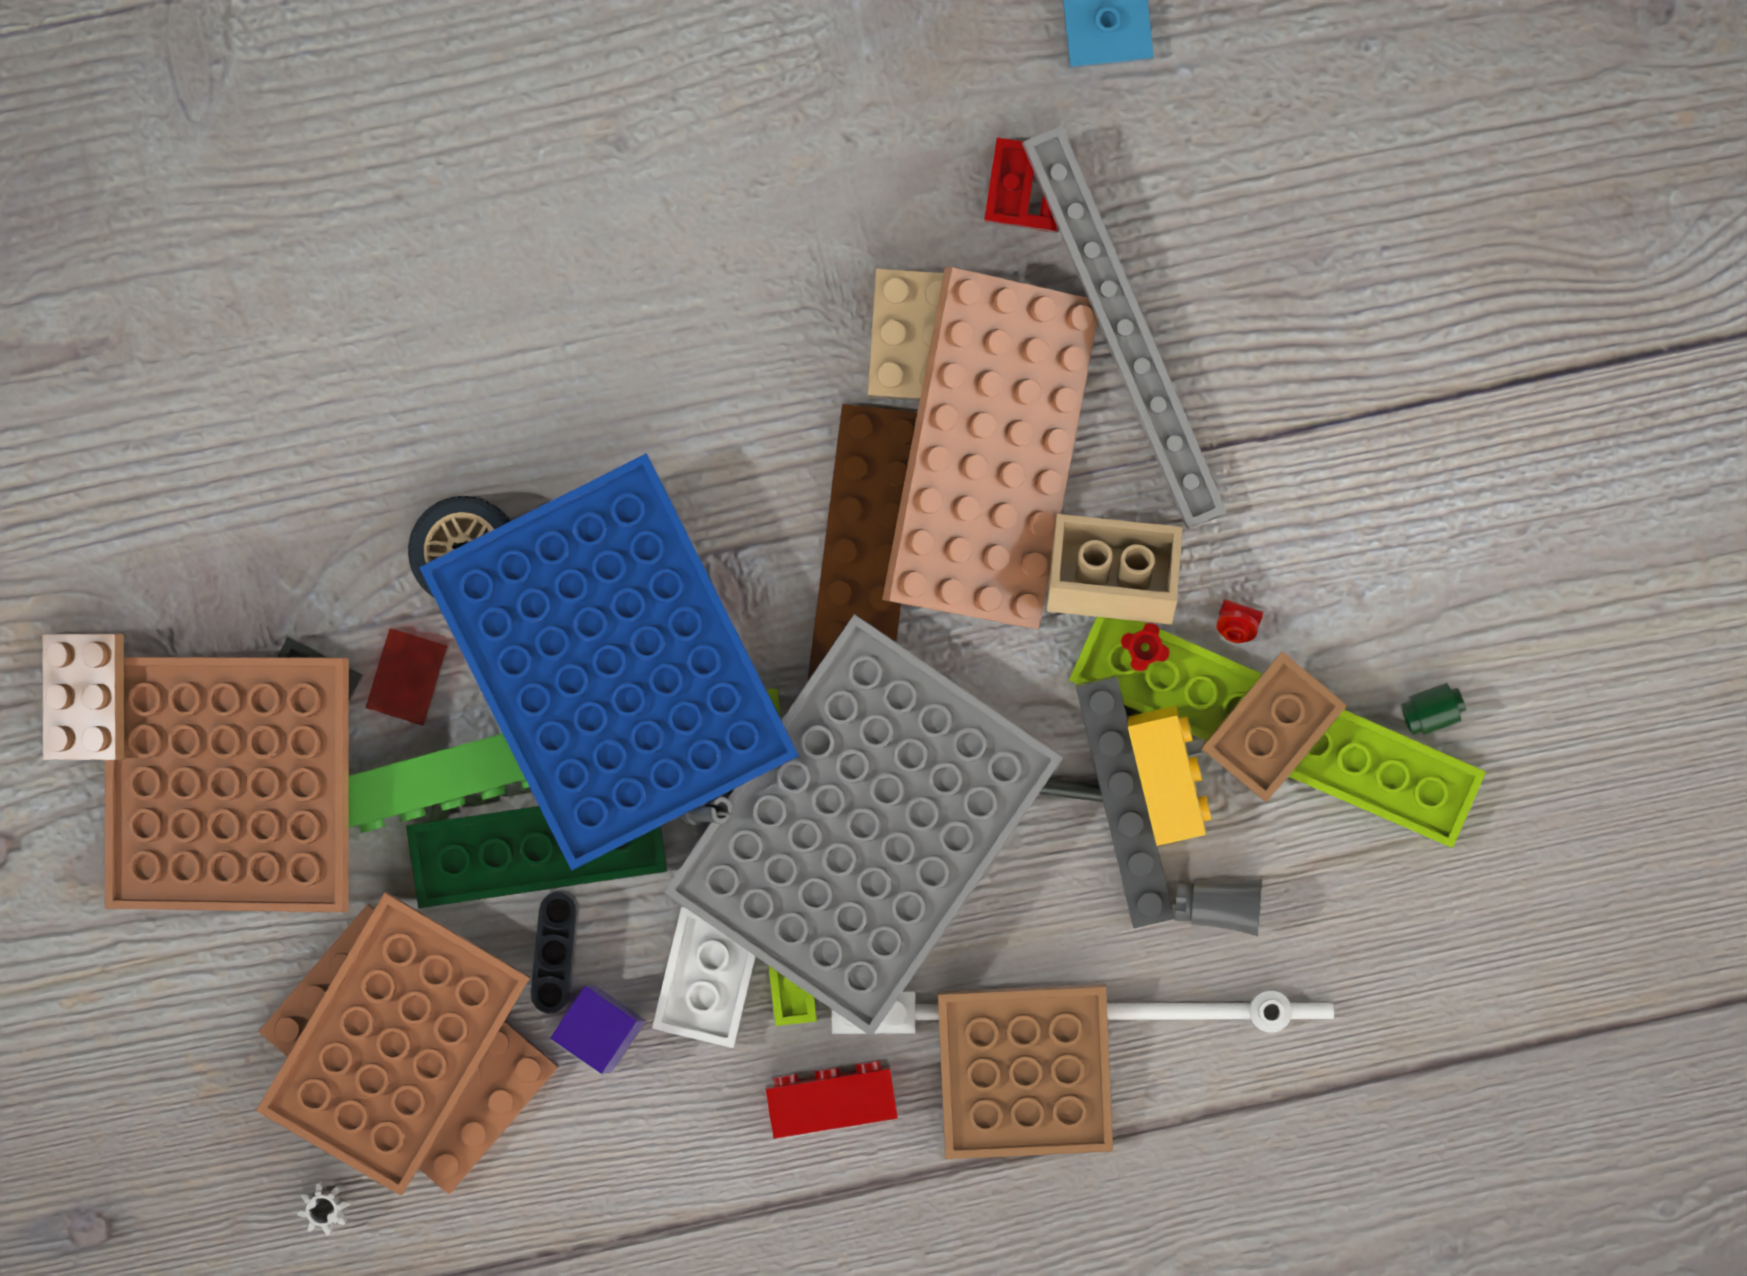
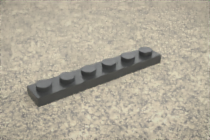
[1075,675,1174,929]

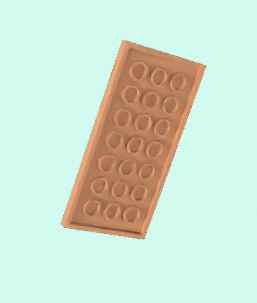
[882,267,1097,630]

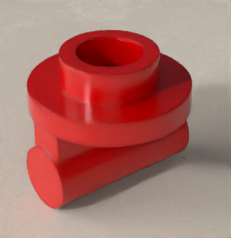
[1216,599,1264,644]

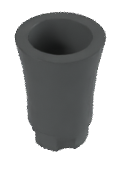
[1175,878,1262,937]

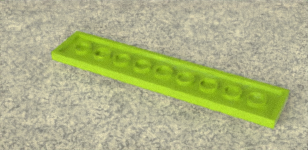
[1068,617,1486,848]

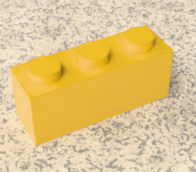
[1128,705,1212,846]

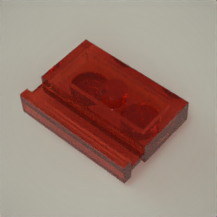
[365,628,449,726]

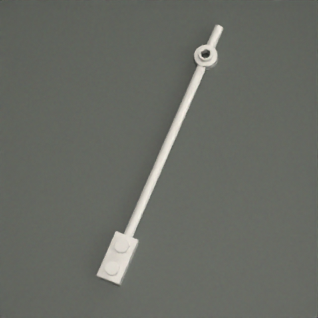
[832,989,1334,1034]

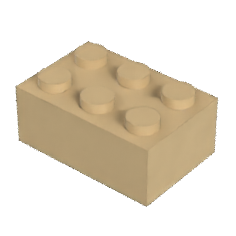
[868,269,944,401]
[1047,514,1183,625]

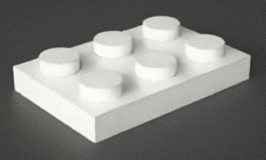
[652,906,756,1048]

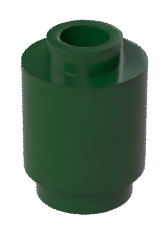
[1400,682,1466,735]

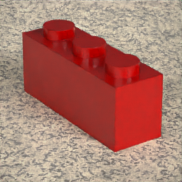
[765,1060,898,1139]

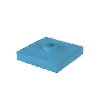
[1063,0,1154,68]

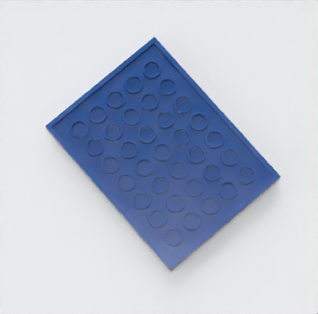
[419,453,799,870]

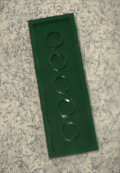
[406,806,668,909]

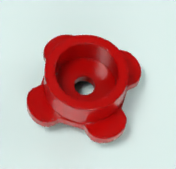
[1121,623,1170,672]

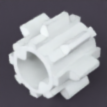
[297,1181,351,1235]

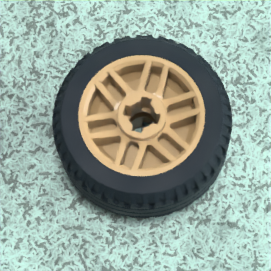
[408,496,511,598]

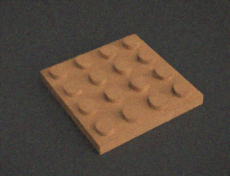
[938,984,1113,1159]

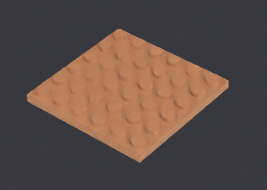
[105,657,349,912]

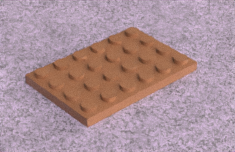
[256,892,531,1196]
[258,904,559,1194]

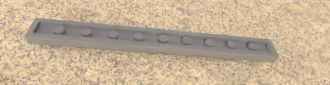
[1022,125,1227,529]

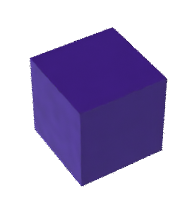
[550,985,647,1074]

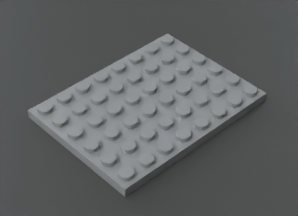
[664,614,1063,1037]

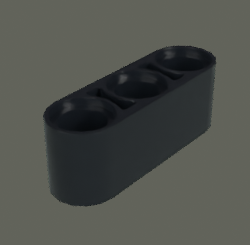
[531,890,579,1014]

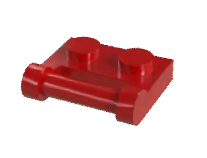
[984,137,1059,233]

